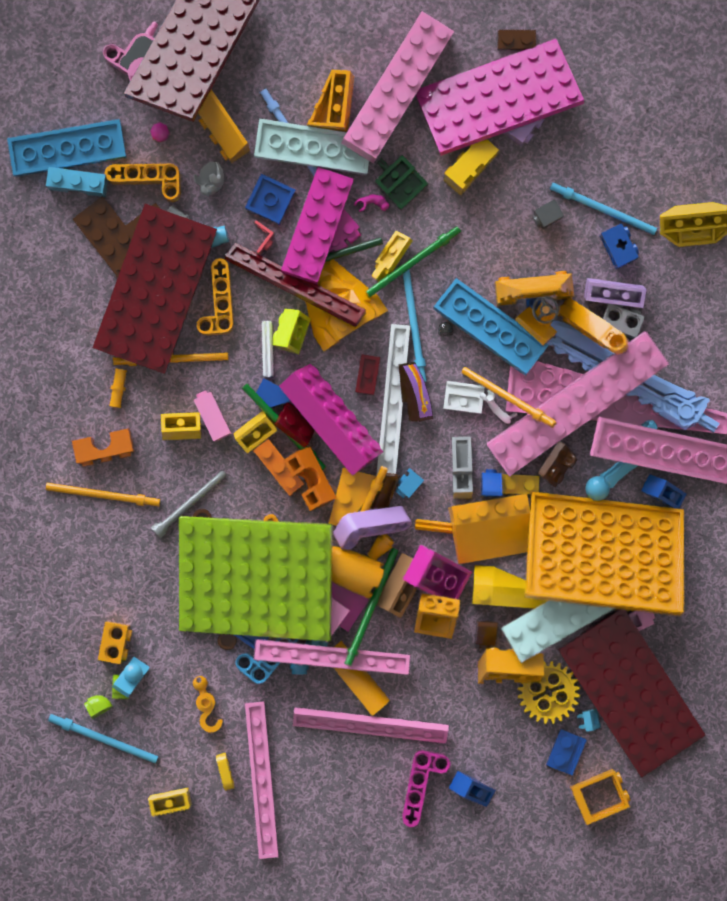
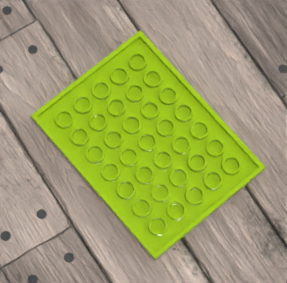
[179,516,332,641]

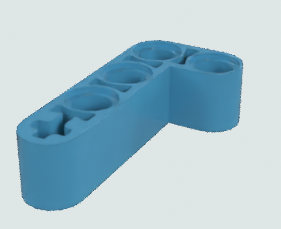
[236,638,299,684]

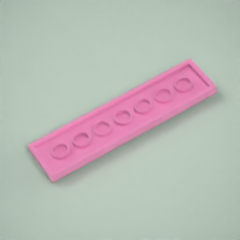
[590,417,727,484]

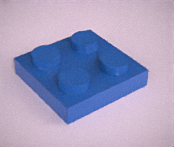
[245,174,296,225]

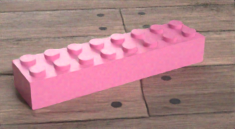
[341,11,454,164]

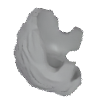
[193,161,224,196]

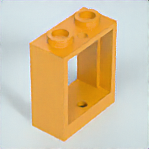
[414,593,460,639]
[570,769,631,825]

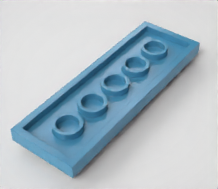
[7,119,127,177]
[433,278,549,376]

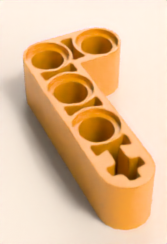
[105,163,181,203]
[196,258,234,336]

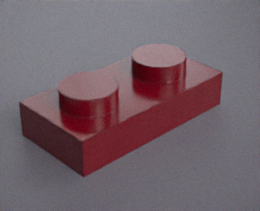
[355,354,380,395]

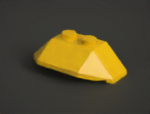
[660,202,727,247]

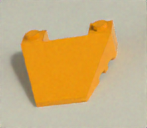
[494,271,574,306]

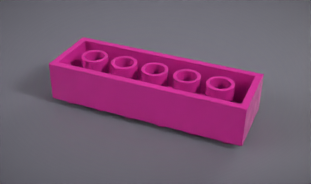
[279,364,383,476]

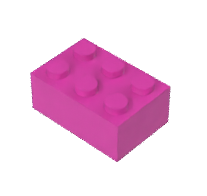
[403,545,472,599]

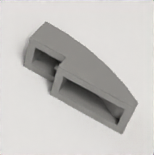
[452,437,473,499]

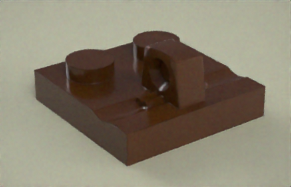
[538,441,578,488]

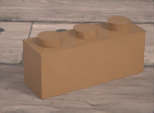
[377,553,418,618]

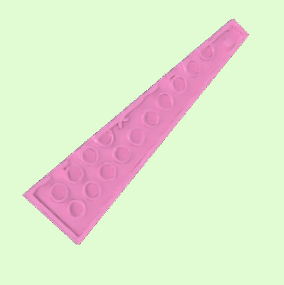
[505,361,727,435]

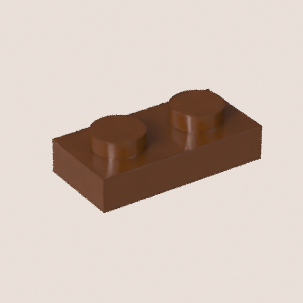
[498,30,536,50]

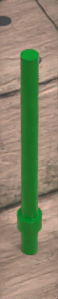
[365,226,461,298]
[242,383,326,470]

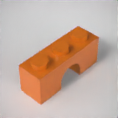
[72,428,135,467]
[253,439,305,496]
[284,447,337,511]

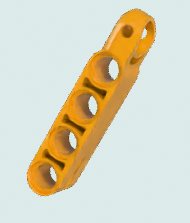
[558,297,629,354]

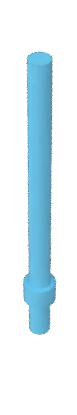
[550,183,657,235]
[403,270,426,382]
[48,714,159,764]

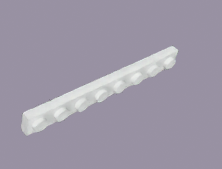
[376,324,410,476]

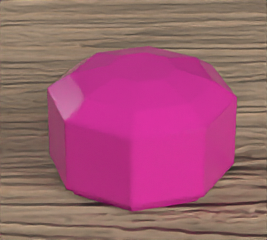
[150,122,170,143]

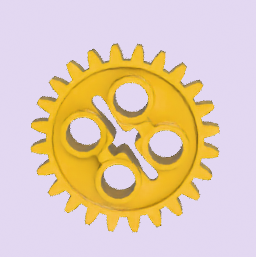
[517,661,580,724]

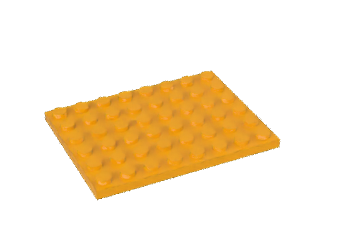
[525,491,684,616]

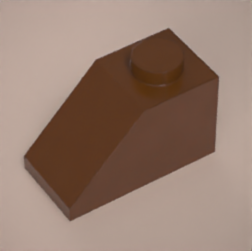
[475,621,498,649]

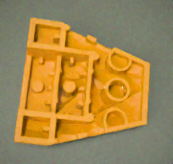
[305,260,388,352]

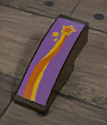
[398,362,433,422]

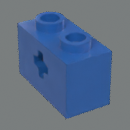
[599,223,639,270]

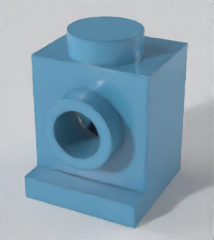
[395,468,424,499]

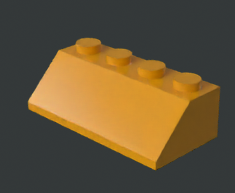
[198,89,250,164]

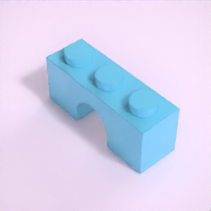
[46,167,108,197]

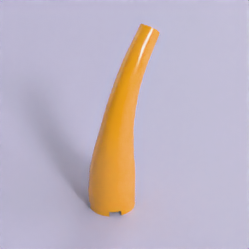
[332,546,384,598]

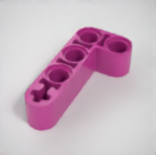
[402,750,450,827]

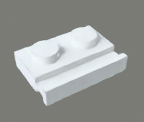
[443,381,485,414]

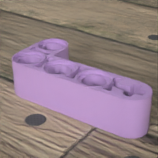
[333,506,412,550]

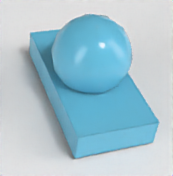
[112,657,150,697]

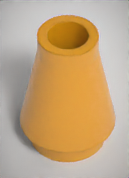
[367,534,395,560]

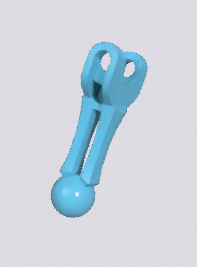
[585,420,658,501]

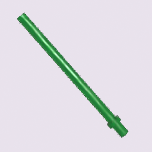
[344,548,399,667]

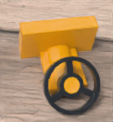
[515,296,560,346]

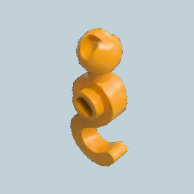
[193,676,223,733]

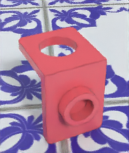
[254,220,274,255]

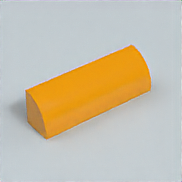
[334,640,390,716]

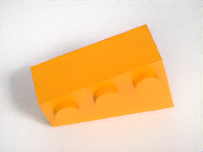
[329,468,376,526]
[478,648,544,684]

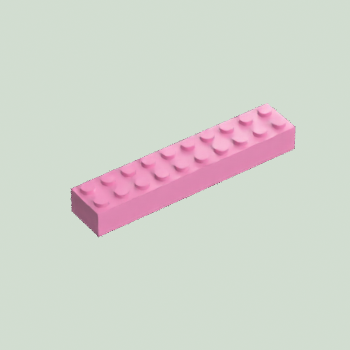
[487,331,669,476]

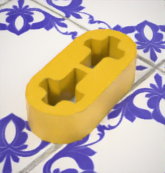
[216,753,235,791]

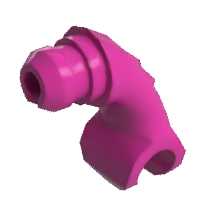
[354,194,390,212]

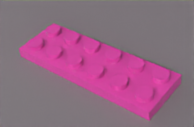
[281,167,354,284]

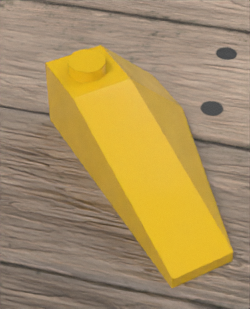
[471,565,549,609]

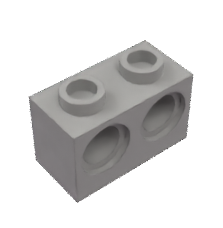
[602,303,645,339]

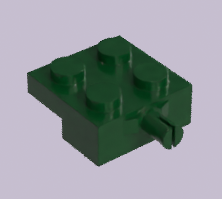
[375,155,428,211]

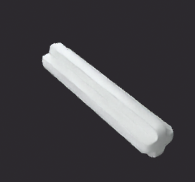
[262,321,274,378]

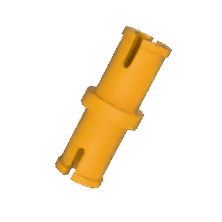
[109,368,127,408]

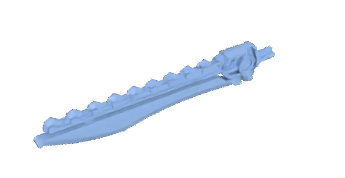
[547,320,719,433]

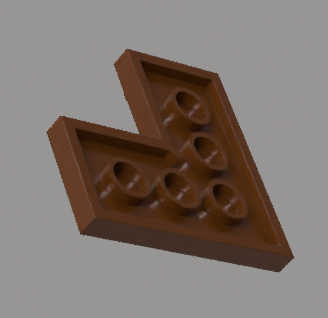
[73,196,161,277]

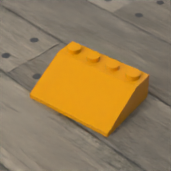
[448,494,530,564]

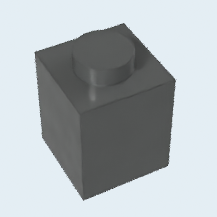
[532,199,564,230]

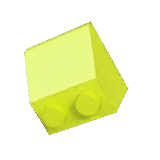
[272,309,311,355]

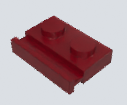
[275,402,315,447]

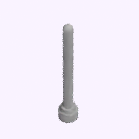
[151,471,226,538]

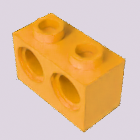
[98,621,132,664]

